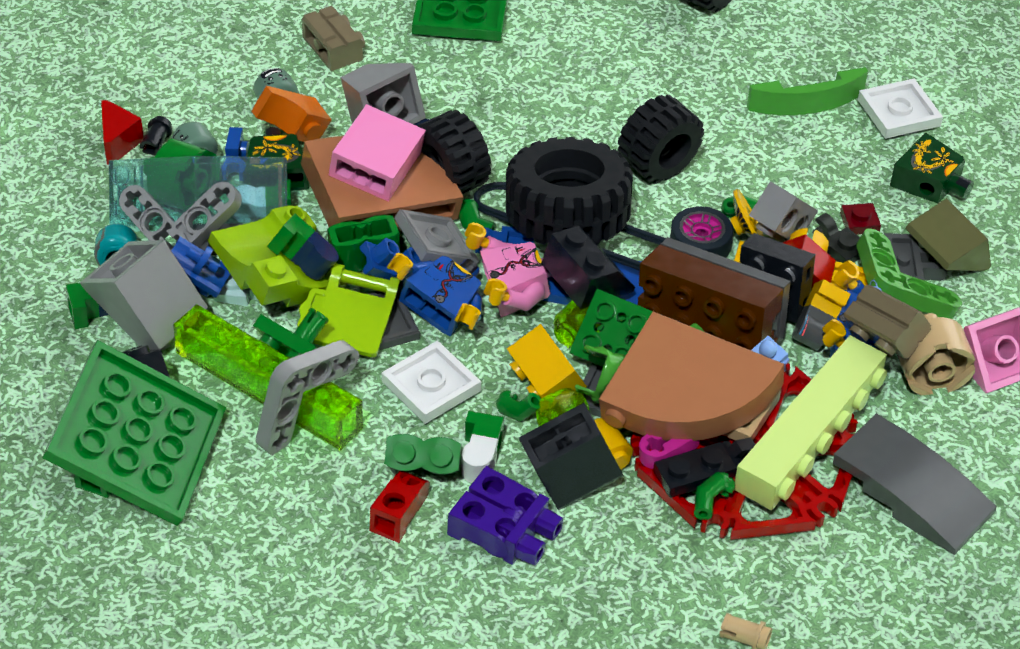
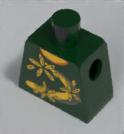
[245,127,309,191]
[890,133,974,204]

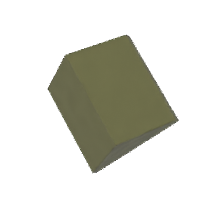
[905,198,991,271]

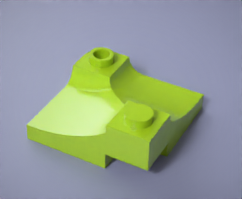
[208,205,347,307]

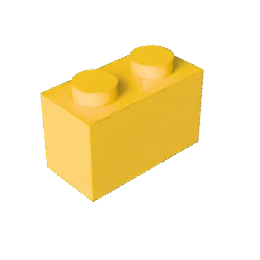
[507,324,587,410]

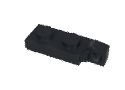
[653,437,755,498]

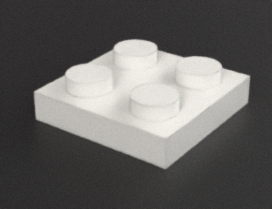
[858,78,943,139]
[382,340,481,424]

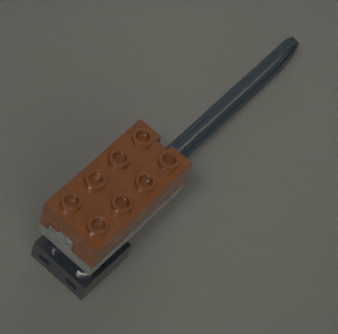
[474,182,816,350]

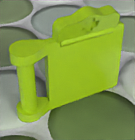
[297,263,401,358]

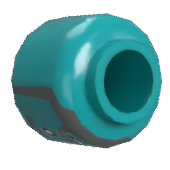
[94,224,139,266]

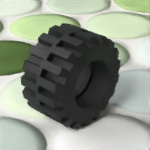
[617,95,704,183]
[417,110,491,195]

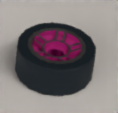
[670,206,733,258]

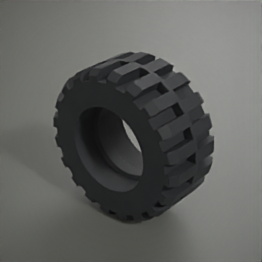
[506,137,633,245]

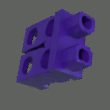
[447,466,563,566]

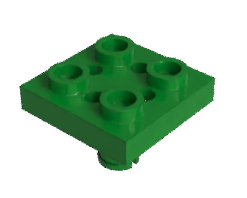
[569,289,653,368]
[253,308,329,362]

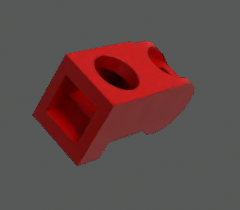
[369,471,430,543]

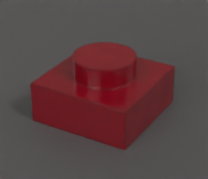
[840,203,881,235]

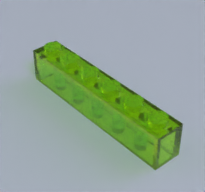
[173,304,363,451]

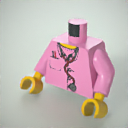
[465,222,552,317]

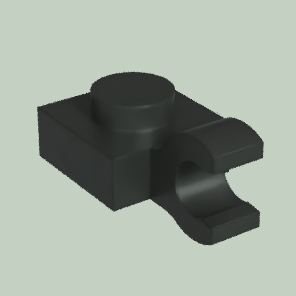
[812,213,860,263]

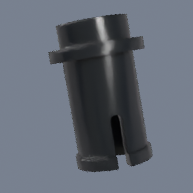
[140,116,172,155]

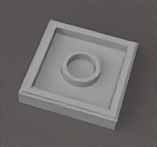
[394,209,479,265]

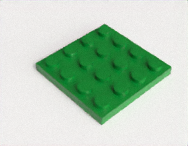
[42,340,226,526]

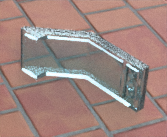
[109,156,287,227]

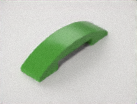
[747,67,868,115]

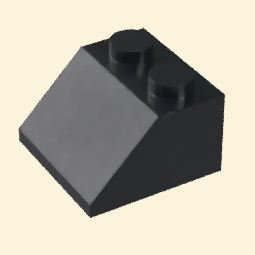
[541,226,635,309]

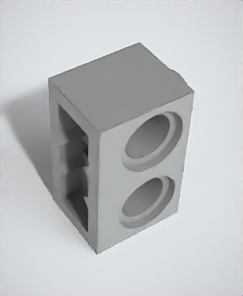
[749,181,818,242]

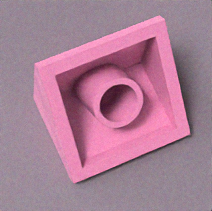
[964,307,1020,393]

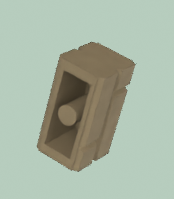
[302,5,365,71]
[844,284,931,359]

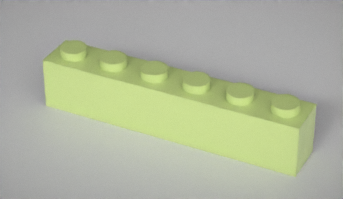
[734,335,887,511]

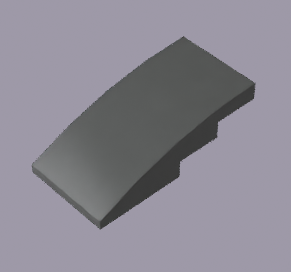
[833,413,997,555]

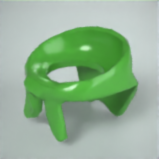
[575,345,626,403]

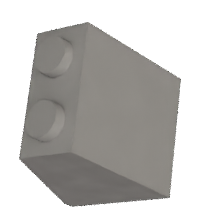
[80,240,208,351]

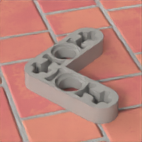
[119,181,242,251]
[256,340,359,455]

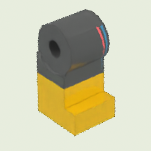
[792,279,851,351]

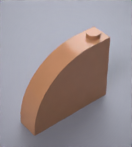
[301,136,463,227]
[599,312,784,441]

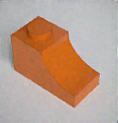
[251,85,332,142]

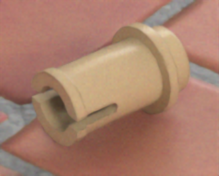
[720,613,772,649]

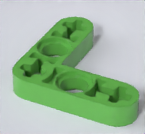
[856,228,962,319]

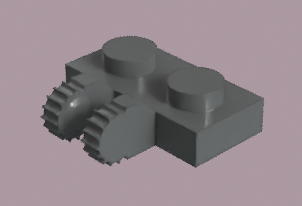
[884,233,948,281]

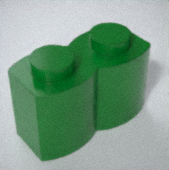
[327,215,399,272]
[384,434,462,475]

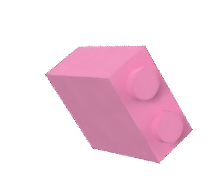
[328,104,426,202]

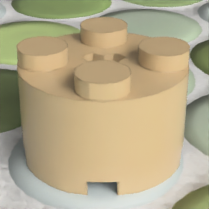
[897,313,976,395]

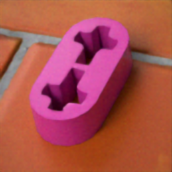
[639,434,700,469]

